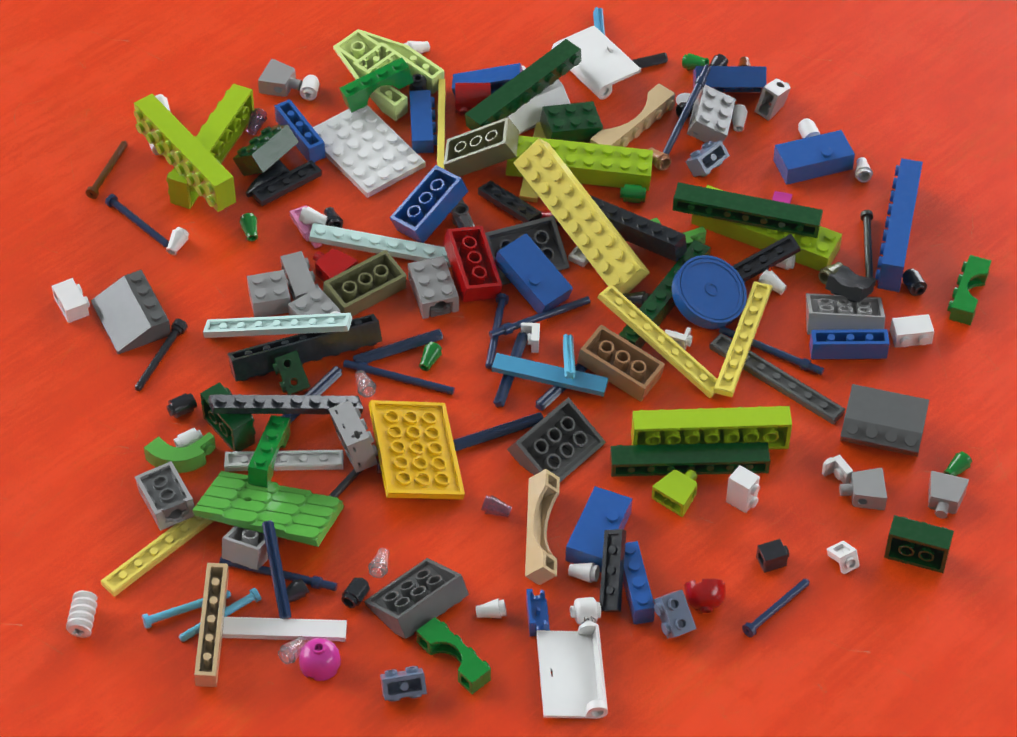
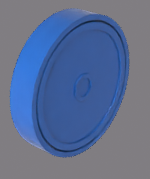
[672,255,747,329]

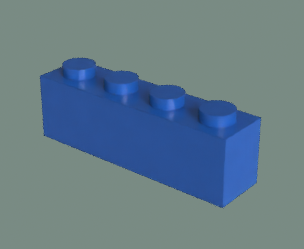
[452,63,523,96]
[409,90,437,153]
[274,99,326,162]
[809,329,890,359]
[623,541,655,624]

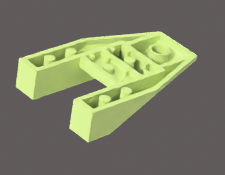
[333,29,445,121]

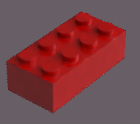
[443,226,502,302]

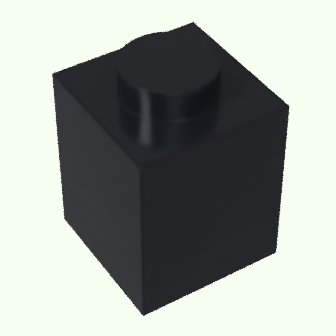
[756,539,789,573]

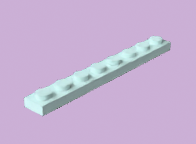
[309,223,451,267]
[203,313,352,338]

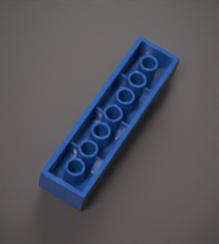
[875,158,923,292]

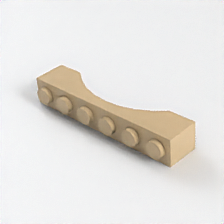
[590,84,675,147]
[525,469,560,585]

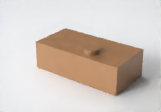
[577,325,665,402]

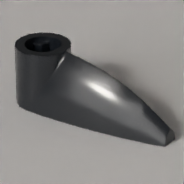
[245,160,290,197]

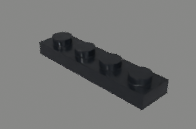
[251,160,322,206]
[478,180,542,223]
[733,234,801,282]
[600,529,626,612]

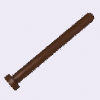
[86,141,128,199]

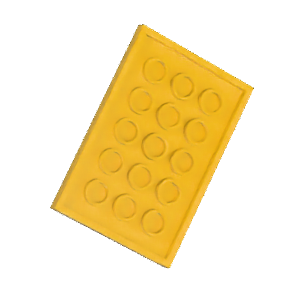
[369,400,465,499]

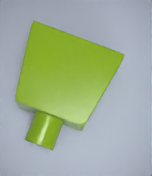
[651,470,698,517]

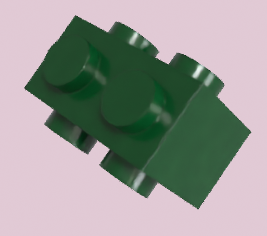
[272,350,310,395]

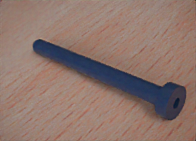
[742,579,810,637]

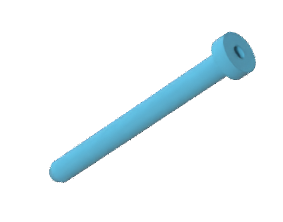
[179,587,261,642]
[142,590,231,629]

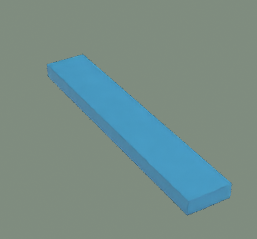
[492,353,608,397]

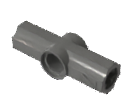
[450,199,475,228]

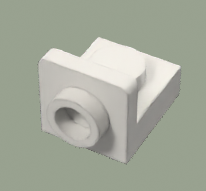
[521,323,540,353]
[665,327,693,350]
[822,454,853,484]
[827,541,860,574]

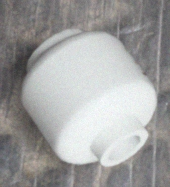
[570,597,601,624]

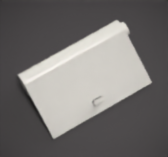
[552,26,641,100]
[536,621,608,719]

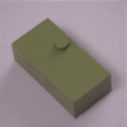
[443,117,519,177]
[323,250,407,316]

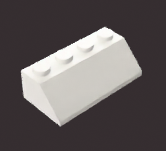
[508,79,571,134]

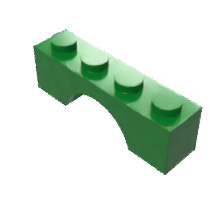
[340,57,414,113]
[947,255,992,325]
[248,415,290,488]
[416,617,491,694]

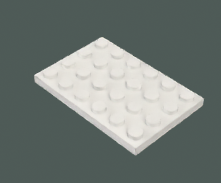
[313,105,426,198]

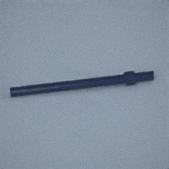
[663,65,711,155]
[489,296,591,338]
[719,326,825,375]
[343,360,455,395]
[219,556,338,591]

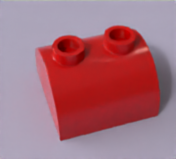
[455,83,491,116]

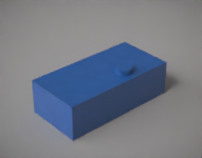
[693,66,767,93]
[773,130,855,185]
[389,165,468,243]
[494,233,573,314]
[565,486,632,573]

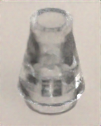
[355,370,376,397]
[368,548,390,578]
[278,636,308,664]

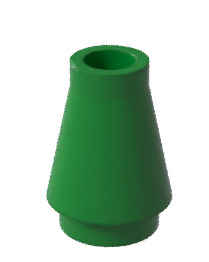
[682,53,709,70]
[239,213,258,241]
[419,342,442,371]
[944,451,972,476]

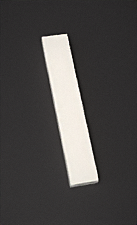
[224,450,343,472]
[222,617,347,642]

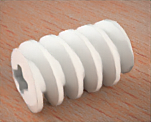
[66,590,98,638]

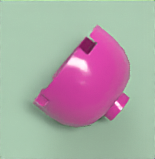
[299,638,341,681]

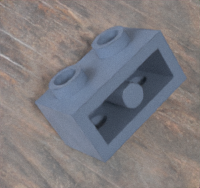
[685,140,730,177]
[653,590,697,639]
[380,666,427,701]

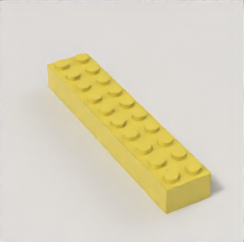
[514,138,650,294]

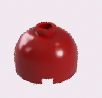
[684,579,726,613]

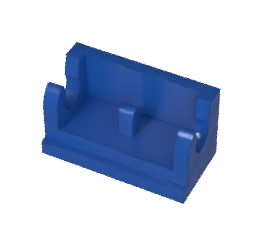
[526,589,550,636]

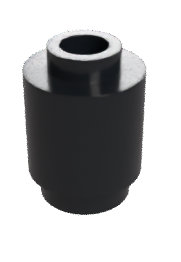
[409,74,427,91]
[902,269,927,296]
[166,393,197,418]
[341,578,370,608]

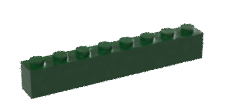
[465,39,581,130]
[673,182,823,238]
[619,240,711,349]
[610,442,770,477]

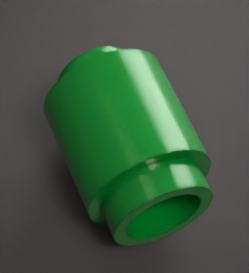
[620,184,646,203]

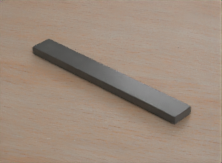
[709,333,845,425]

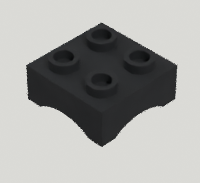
[825,265,876,303]

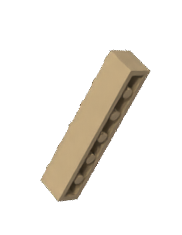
[194,563,229,687]

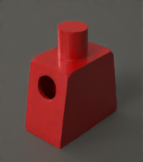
[313,249,358,282]

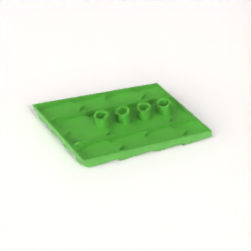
[192,471,344,547]

